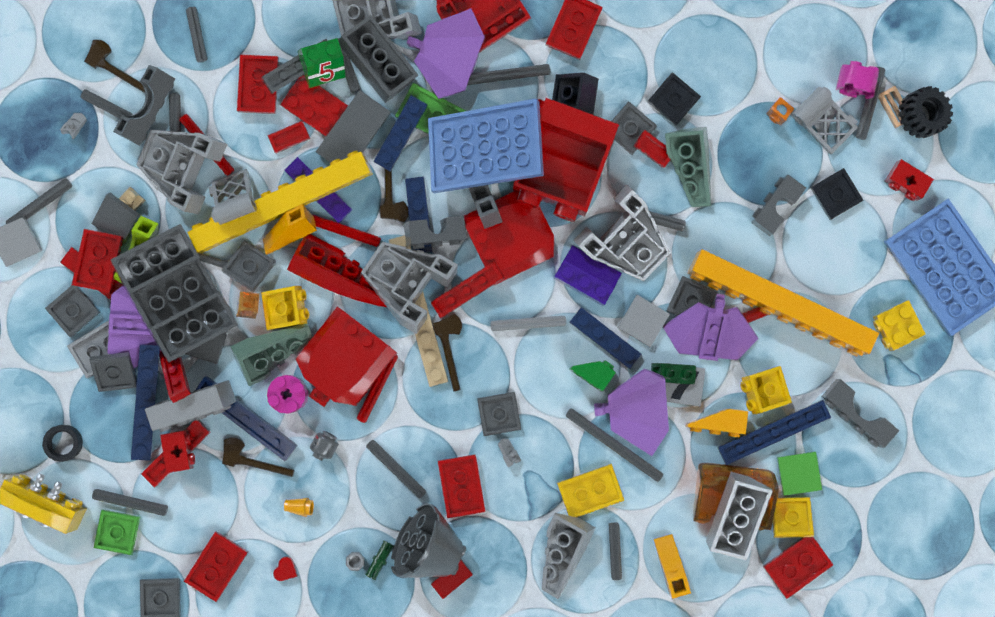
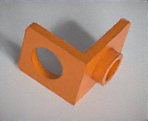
[766,97,794,126]

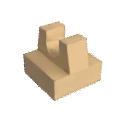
[119,187,146,211]

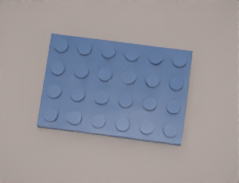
[428,98,544,194]
[884,198,995,336]

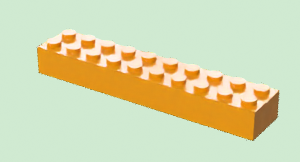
[687,249,879,357]

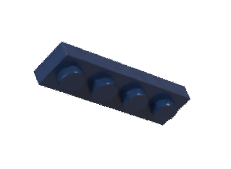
[373,95,428,172]
[405,176,433,253]
[569,307,641,369]

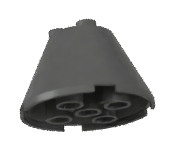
[391,503,466,578]

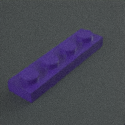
[284,157,352,223]

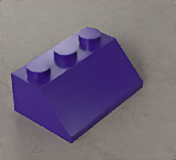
[554,245,622,306]

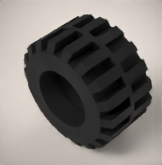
[898,86,953,138]

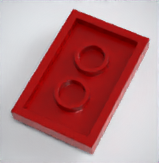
[545,0,603,60]
[237,55,279,114]
[280,75,348,137]
[72,229,123,293]
[438,454,485,518]
[183,531,249,602]
[763,537,833,599]

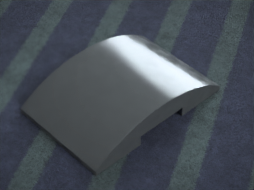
[110,224,238,362]

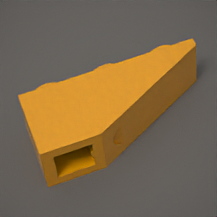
[263,204,317,255]
[685,409,748,437]
[653,534,691,599]

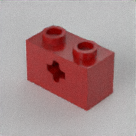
[885,159,934,201]
[160,430,196,473]

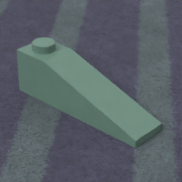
[665,127,711,207]
[230,324,312,386]

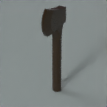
[84,40,145,93]
[380,168,409,223]
[433,314,462,392]
[222,437,295,477]

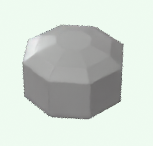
[346,552,365,571]

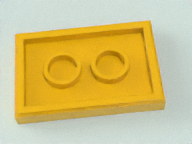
[557,464,625,517]

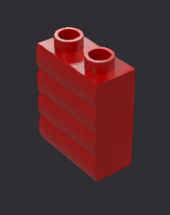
[513,98,619,222]

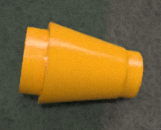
[284,498,314,517]

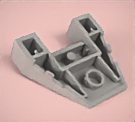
[332,0,422,40]
[136,130,227,214]
[573,185,671,281]
[361,242,458,334]

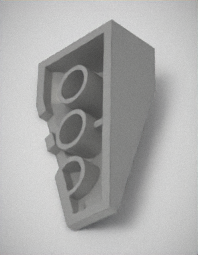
[542,513,596,599]

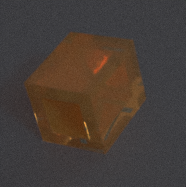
[236,292,259,319]

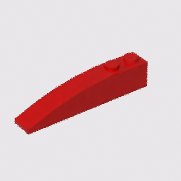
[287,234,386,307]

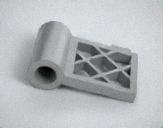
[792,87,858,154]
[209,169,257,225]

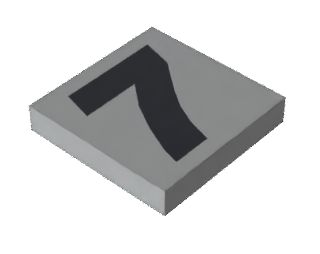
[665,363,705,407]

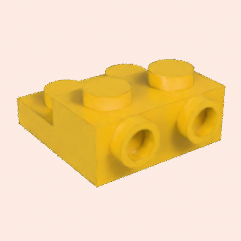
[261,286,310,330]
[873,300,926,351]
[740,366,792,415]

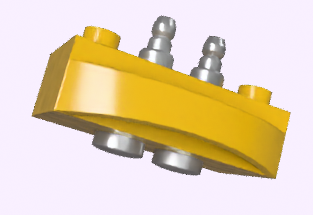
[0,473,87,534]

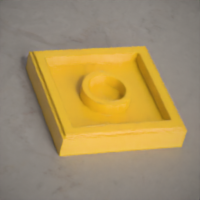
[770,497,814,538]

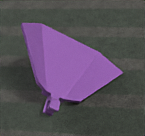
[407,9,485,99]
[108,286,161,368]
[663,294,758,361]
[594,368,669,456]

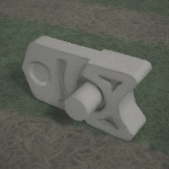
[60,113,87,139]
[498,438,521,467]

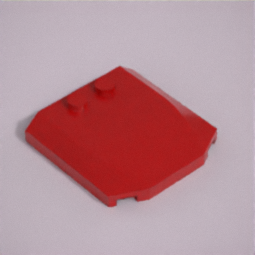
[436,0,531,53]
[464,191,554,286]
[296,306,398,406]

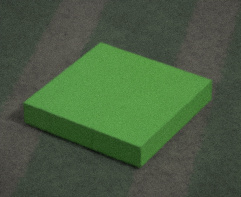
[777,451,822,496]
[93,509,141,555]

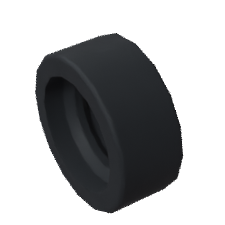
[42,425,83,462]

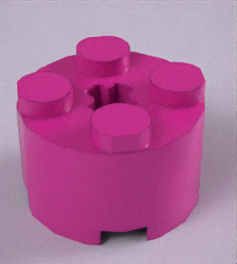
[836,61,879,99]
[267,375,309,414]

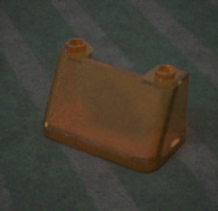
[693,463,779,530]

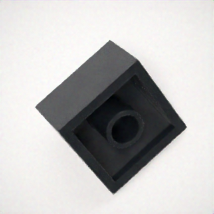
[552,73,599,115]

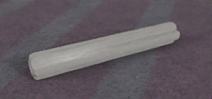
[491,316,566,331]

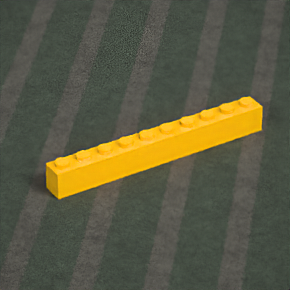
[187,150,373,253]

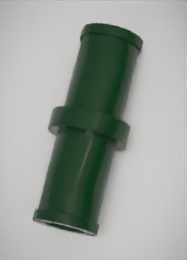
[365,540,394,581]

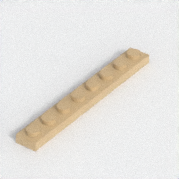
[389,235,448,387]

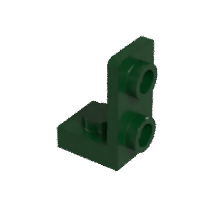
[651,363,696,385]

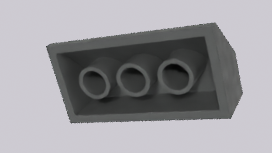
[338,15,418,103]

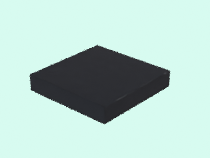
[647,72,701,126]
[810,168,864,220]

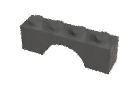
[113,65,175,146]
[821,379,899,448]

